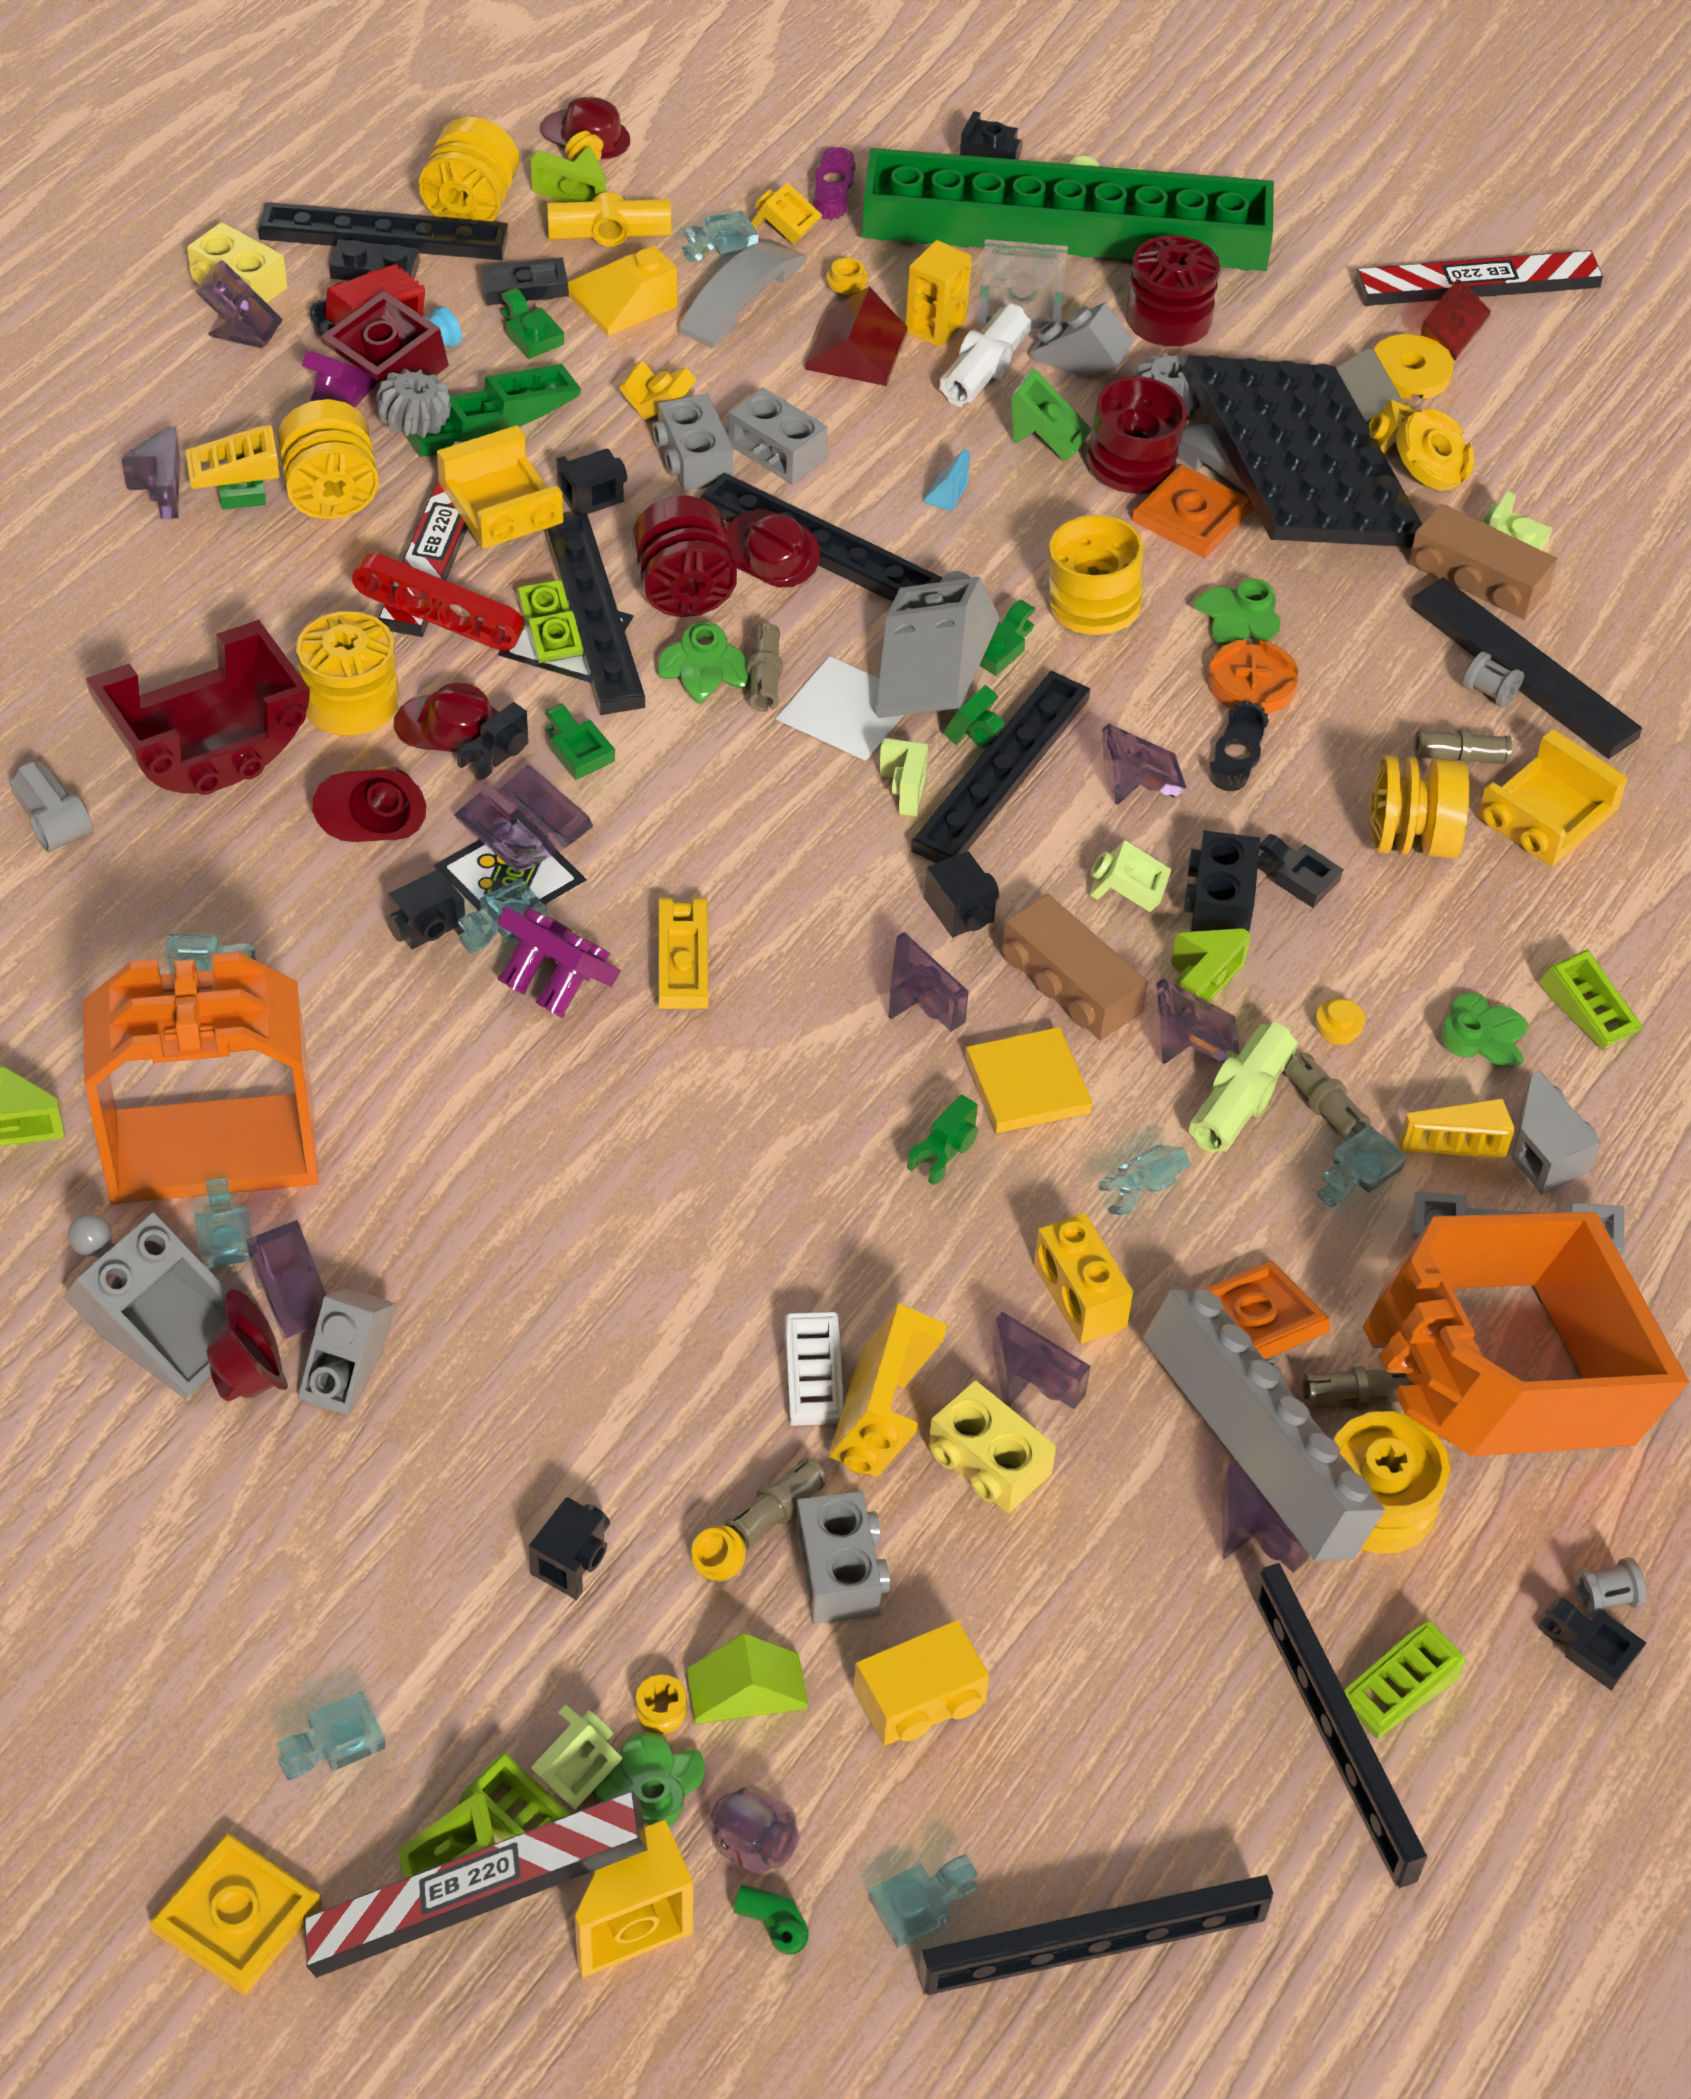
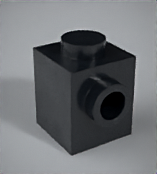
[924,851,999,938]

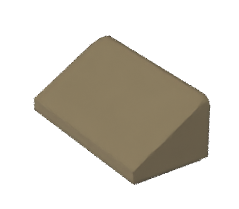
[1336,348,1402,425]

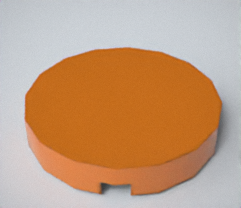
[1207,639,1298,714]

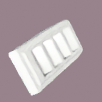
[784,1312,844,1426]

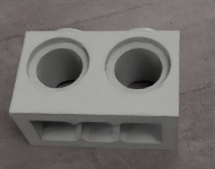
[728,387,828,485]
[652,393,734,492]
[796,1491,890,1624]

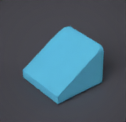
[923,450,970,511]

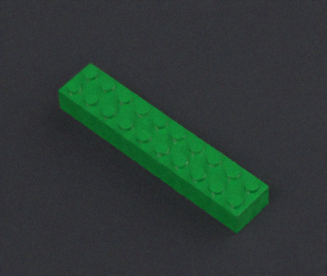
[862,148,1274,271]

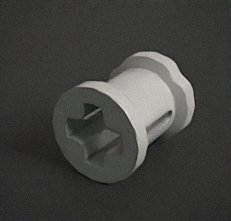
[1463,651,1524,708]
[1573,1557,1646,1618]

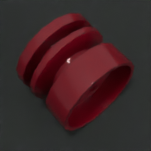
[1126,235,1220,347]
[1086,376,1187,494]
[632,495,737,618]

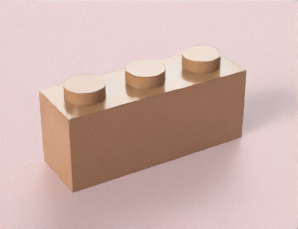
[1409,503,1558,620]
[1002,894,1148,1041]

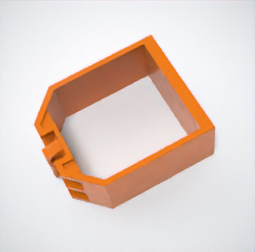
[83,952,319,1204]
[1363,1212,1689,1456]

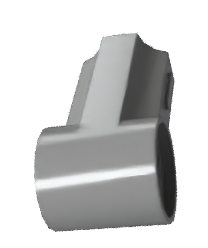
[9,762,93,852]

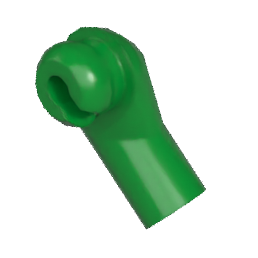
[734,1884,809,1955]

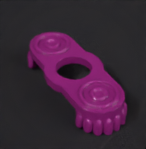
[812,147,856,220]

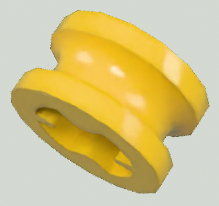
[635,1674,687,1734]

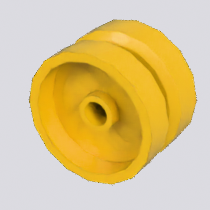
[1334,1411,1451,1553]

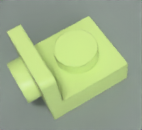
[1483,491,1552,550]
[880,738,928,817]
[1089,840,1172,912]
[531,1704,623,1811]

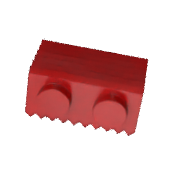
[326,264,425,326]

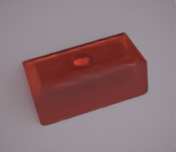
[1420,279,1491,361]

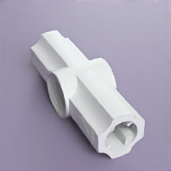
[940,303,1031,407]

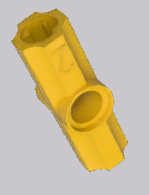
[547,192,672,247]

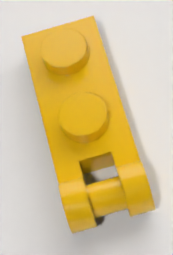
[659,897,708,1009]

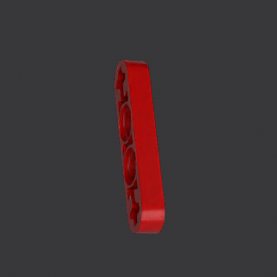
[352,553,525,651]

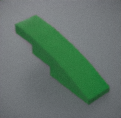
[403,364,581,457]

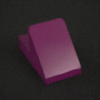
[302,350,377,408]

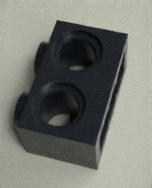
[1184,830,1260,932]

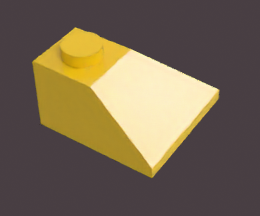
[568,245,677,336]

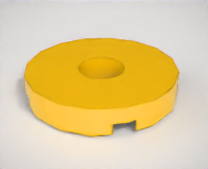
[1374,334,1454,399]
[1397,409,1475,491]

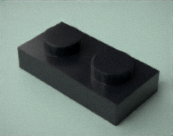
[329,239,420,281]
[481,257,569,306]

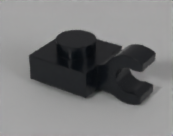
[457,702,529,781]
[1258,834,1344,908]
[1538,1596,1647,1691]

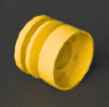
[418,116,520,221]
[277,399,379,520]
[1049,515,1144,635]
[296,611,399,736]
[1369,755,1469,859]

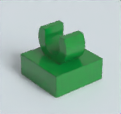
[943,684,1005,749]

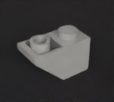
[1029,302,1134,379]
[1512,1071,1601,1194]
[298,1287,396,1415]

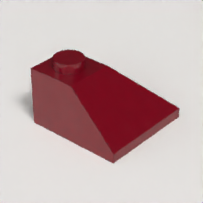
[320,290,449,382]

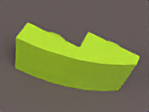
[517,579,583,663]

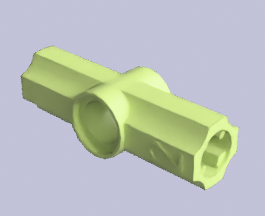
[1188,1021,1298,1154]

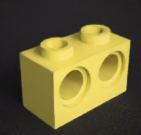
[187,222,287,313]
[928,1380,1056,1514]

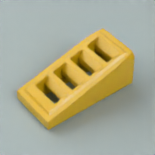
[185,425,280,489]
[1398,1099,1514,1158]

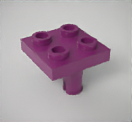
[496,906,621,1018]

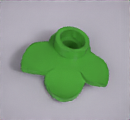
[1193,579,1281,645]
[658,622,749,704]
[1442,992,1528,1066]
[593,1732,705,1827]

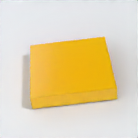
[965,1027,1093,1134]
[149,1832,321,1996]

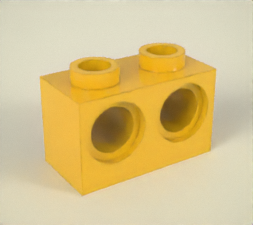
[906,240,972,348]
[1033,1212,1133,1345]

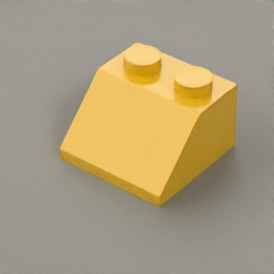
[575,1820,693,1978]

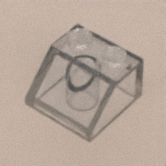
[978,239,1068,330]

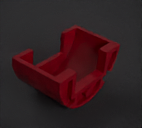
[86,620,310,795]

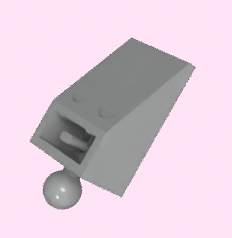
[876,571,1000,718]
[64,1212,228,1399]

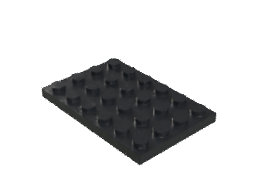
[1182,355,1422,547]

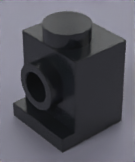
[960,111,1023,160]
[557,448,628,515]
[386,869,467,950]
[529,1496,610,1600]

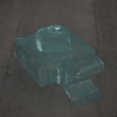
[682,210,758,262]
[458,878,548,953]
[166,934,256,973]
[1317,1125,1407,1208]
[1098,1144,1192,1215]
[195,1178,255,1268]
[277,1691,386,1780]
[869,1854,978,1949]

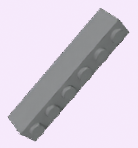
[1142,1289,1385,1561]

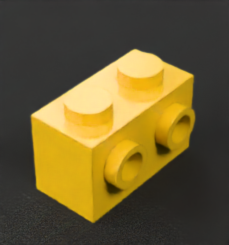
[853,1620,990,1746]

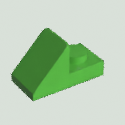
[1011,368,1092,461]

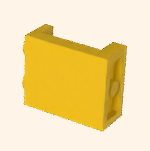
[437,425,563,549]
[1477,729,1628,867]
[828,1303,948,1477]

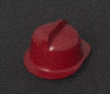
[541,97,630,159]
[726,509,820,588]
[394,682,499,753]
[312,765,427,842]
[206,1289,288,1401]

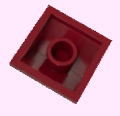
[805,286,908,386]

